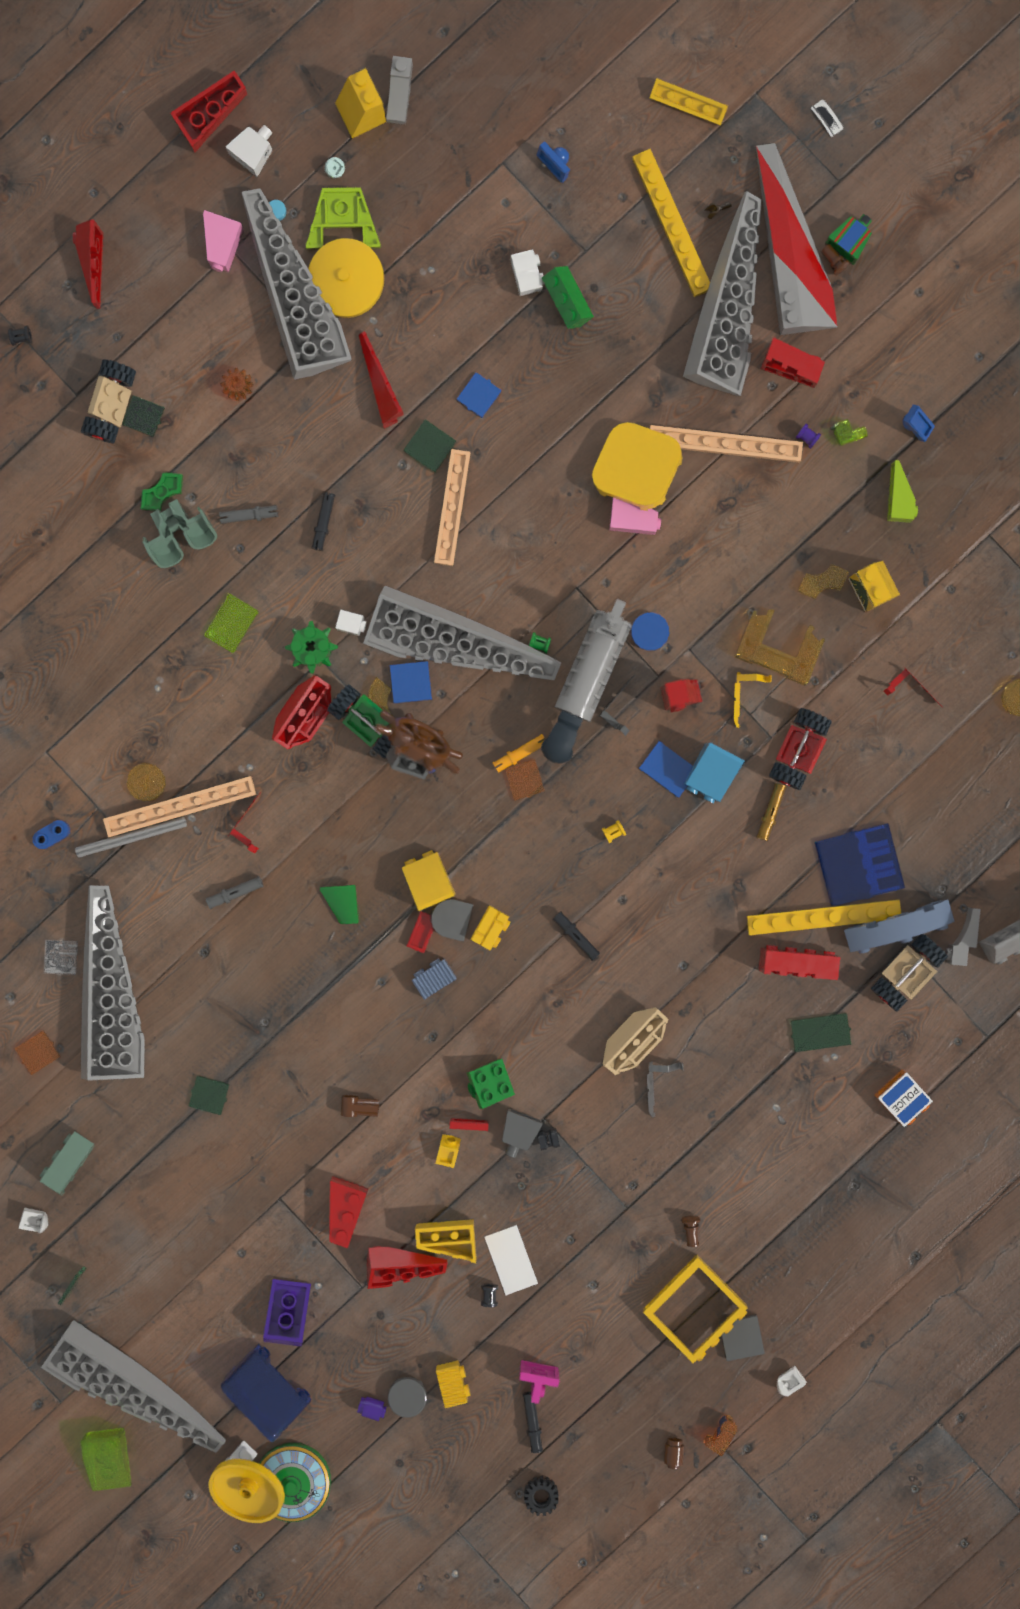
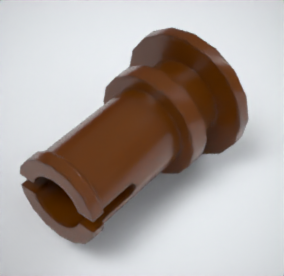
[821,244,850,275]
[681,1215,701,1247]

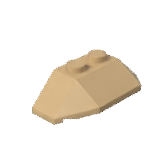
[603,1008,668,1075]

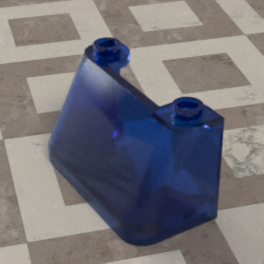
[221,1344,311,1442]

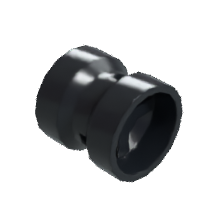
[538,1128,560,1151]

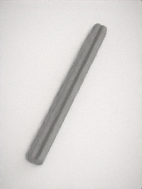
[75,817,187,857]

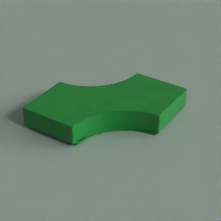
[141,473,183,511]

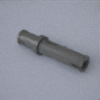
[219,505,279,524]
[206,876,264,909]

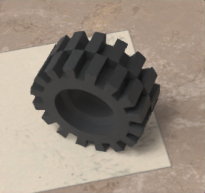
[524,1476,559,1516]

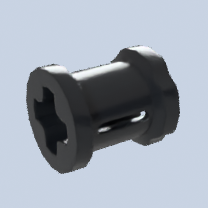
[8,325,32,346]
[481,1283,498,1307]

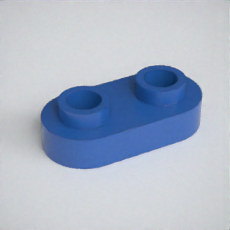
[33,820,70,849]

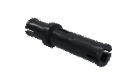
[311,492,336,551]
[553,911,600,961]
[522,1391,543,1453]

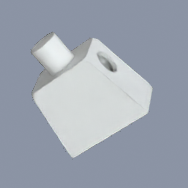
[226,125,272,177]

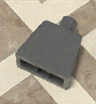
[502,1108,543,1158]

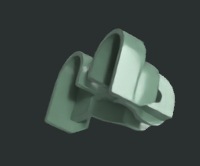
[143,499,217,568]

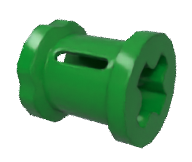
[529,632,552,654]

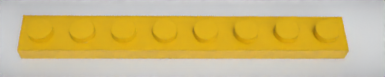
[632,149,710,298]
[746,900,901,935]

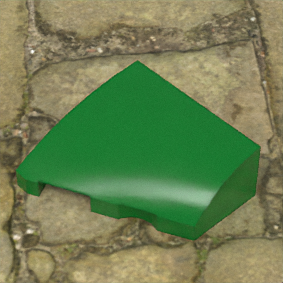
[320,885,360,924]

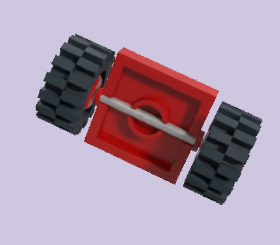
[769,708,832,790]

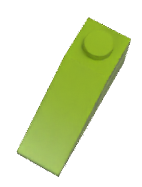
[887,460,918,523]

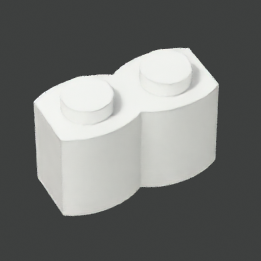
[510,249,544,296]

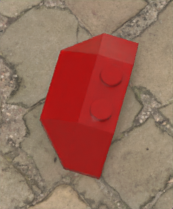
[272,675,332,749]

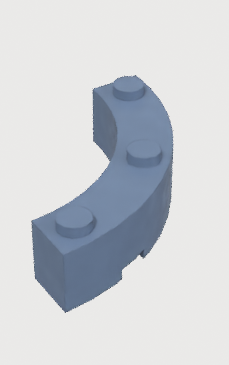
[844,899,955,954]

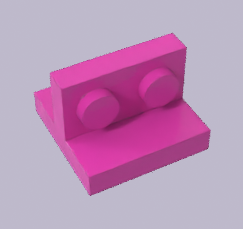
[519,1360,559,1404]

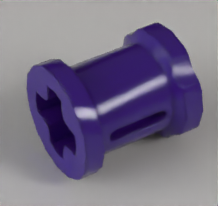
[796,424,821,449]

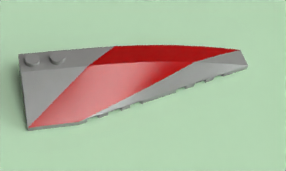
[756,143,838,335]

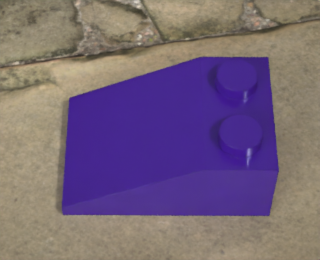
[263,1279,311,1347]

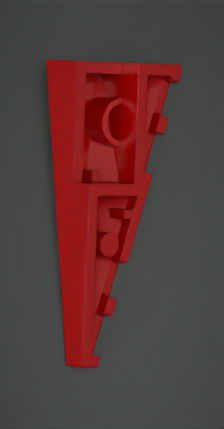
[358,331,404,429]

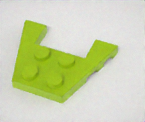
[306,187,381,249]

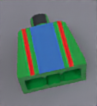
[825,214,872,265]

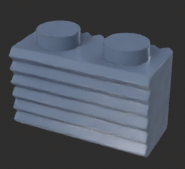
[412,958,457,1000]

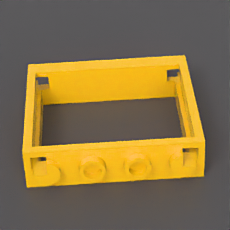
[643,1255,748,1363]

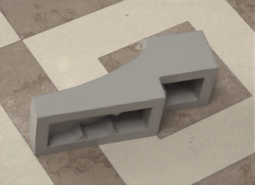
[386,56,413,125]
[945,908,981,966]

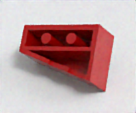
[760,337,825,388]
[660,679,702,713]
[329,1176,369,1248]

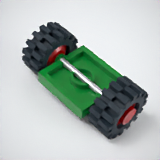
[327,684,392,759]

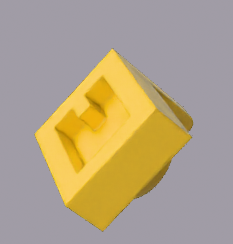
[435,1134,461,1168]

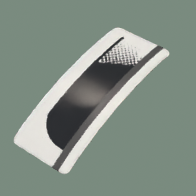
[811,100,843,137]

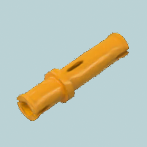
[492,734,545,773]

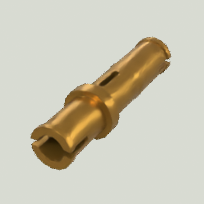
[757,783,787,841]

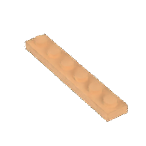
[434,449,471,566]

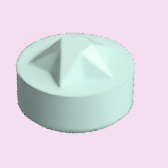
[324,157,345,178]

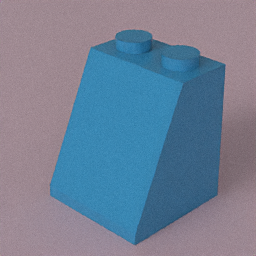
[684,743,744,804]

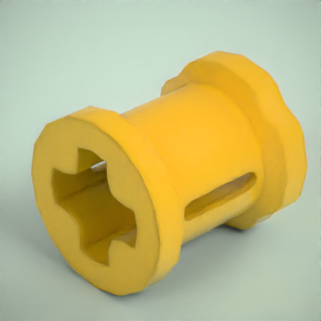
[602,820,626,844]

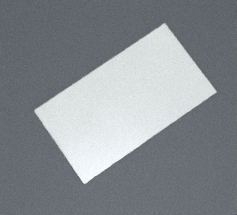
[485,1225,538,1295]

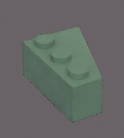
[40,1131,95,1196]

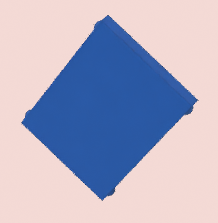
[639,741,693,798]

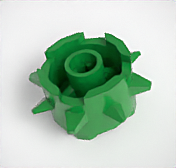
[285,621,338,674]

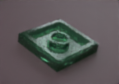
[403,419,457,473]

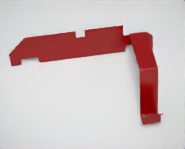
[884,667,943,708]
[228,792,261,853]

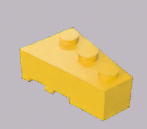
[415,1219,477,1263]

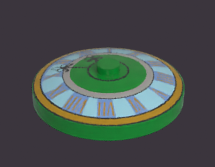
[259,1442,331,1522]

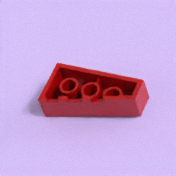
[170,70,247,152]

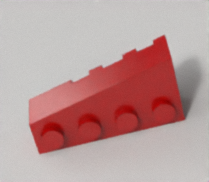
[759,945,840,980]

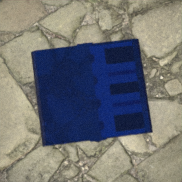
[815,823,905,907]

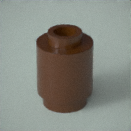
[664,1437,684,1469]

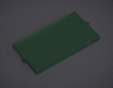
[791,1013,851,1052]

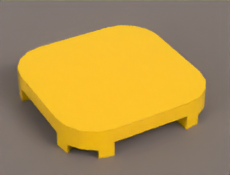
[592,422,683,511]

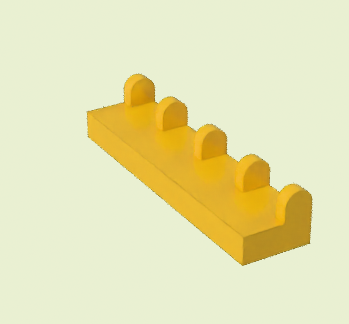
[650,78,728,125]

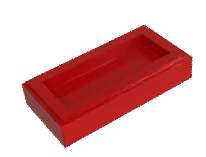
[406,911,434,953]
[449,1118,489,1131]

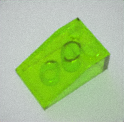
[81,1428,132,1491]

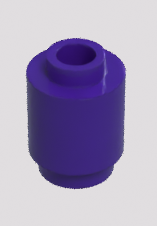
[357,1397,387,1421]

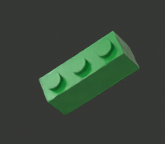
[542,266,594,329]

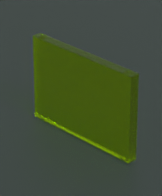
[204,593,259,653]

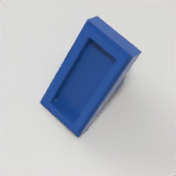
[537,141,570,183]
[902,404,935,442]

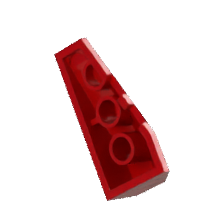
[73,220,103,309]
[367,1246,448,1289]

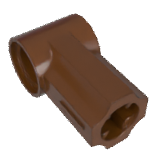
[340,1095,379,1117]

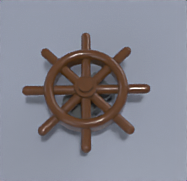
[375,710,463,779]

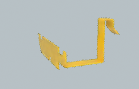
[734,672,772,728]

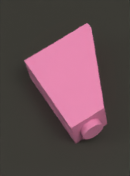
[203,210,244,272]
[609,498,661,535]

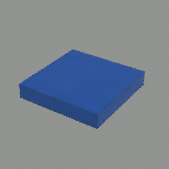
[390,661,432,704]

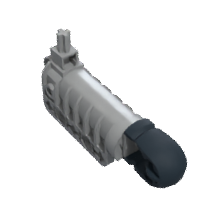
[541,599,632,764]

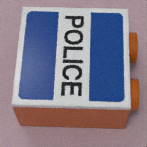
[874,1070,933,1127]

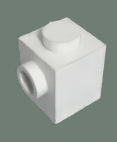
[336,610,366,636]

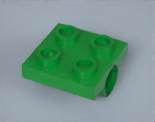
[467,1059,515,1109]

